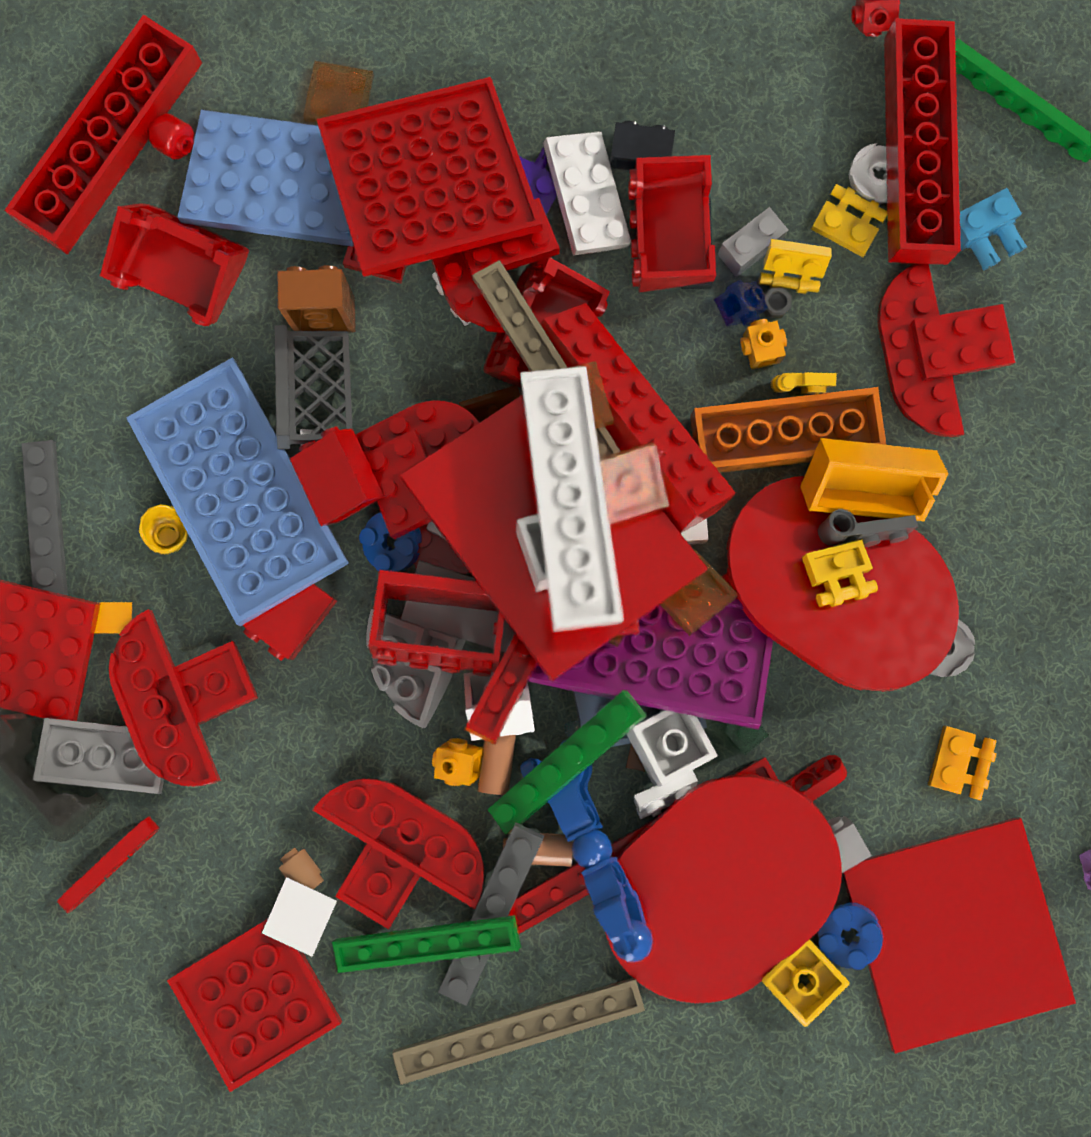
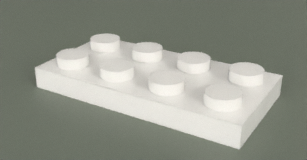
[543,132,631,256]

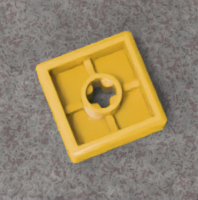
[762,940,849,1027]

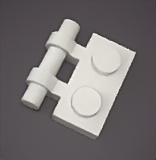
[634,770,698,820]

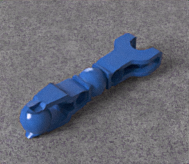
[520,738,653,962]

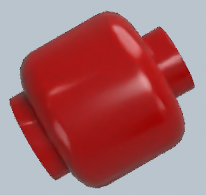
[148,114,194,159]

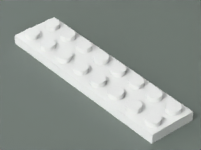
[521,367,623,631]

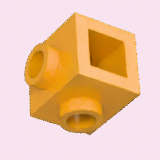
[740,319,787,369]
[432,738,483,786]

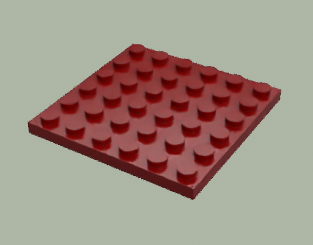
[317,77,543,277]

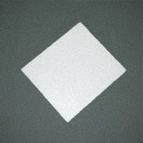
[262,877,337,956]

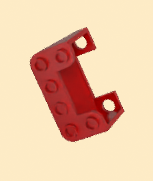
[628,155,716,293]

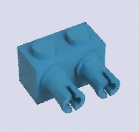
[960,188,1027,271]

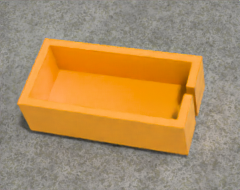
[800,438,949,521]

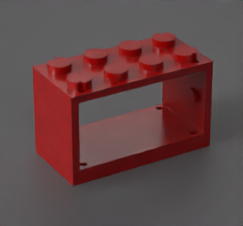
[368,570,505,677]

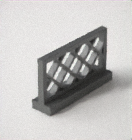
[275,325,352,449]

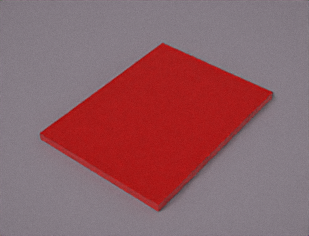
[400,395,708,682]

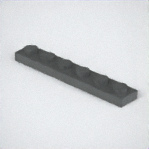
[22,440,68,596]
[438,823,544,1006]

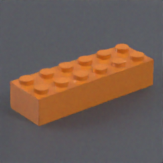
[690,387,887,473]

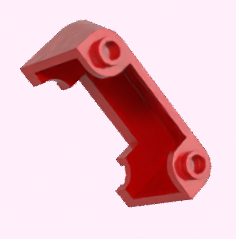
[100,204,249,326]
[484,257,610,388]

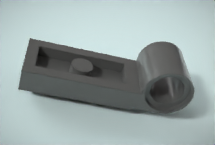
[818,509,918,547]

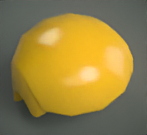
[139,504,188,554]

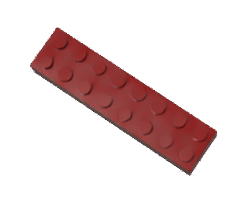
[4,15,202,255]
[884,18,961,265]
[540,303,736,533]

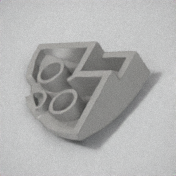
[366,609,466,728]

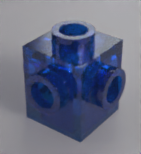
[714,280,769,327]

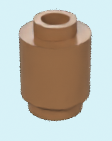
[278,848,324,889]

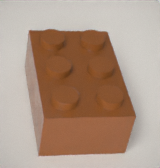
[278,265,356,332]

